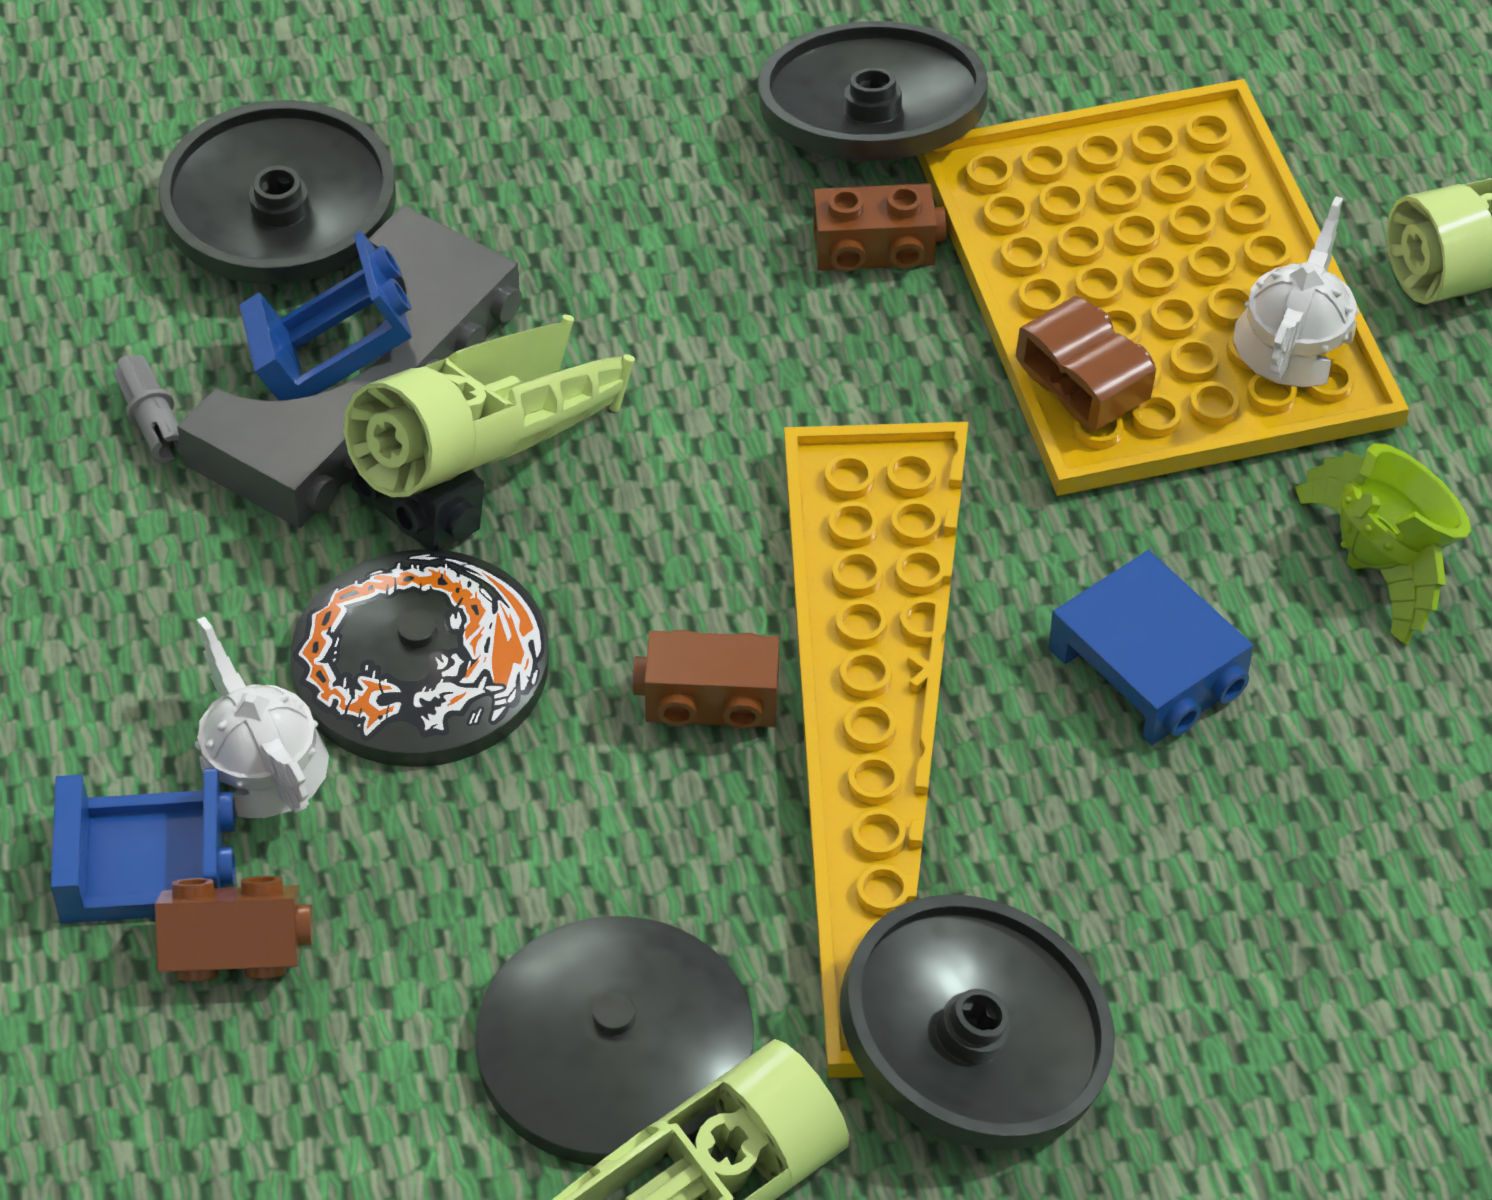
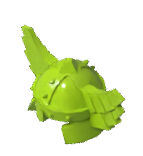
[1295,443,1471,645]

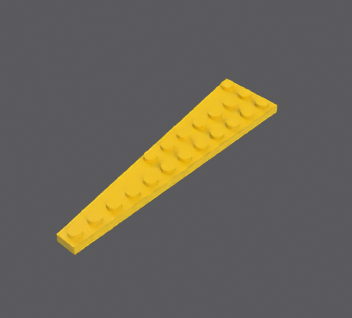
[784,422,968,1079]

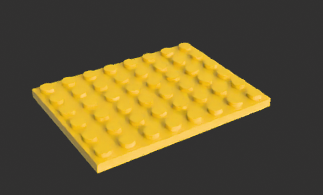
[917,79,1409,496]

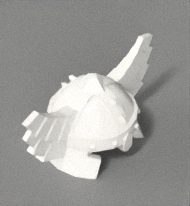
[1233,196,1359,387]
[194,617,329,818]

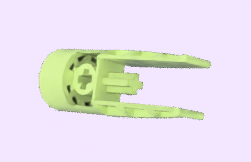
[1386,178,1492,304]
[344,315,635,497]
[552,1039,849,1200]

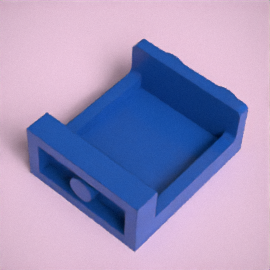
[1048,550,1253,746]
[51,769,236,924]

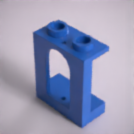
[239,231,412,401]

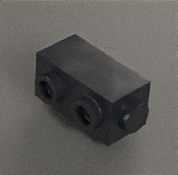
[351,464,484,551]

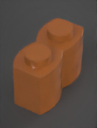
[1015,296,1156,431]

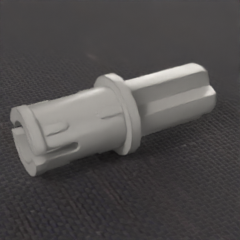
[114,354,182,463]

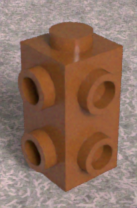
[813,183,946,271]
[633,630,779,729]
[154,876,314,981]

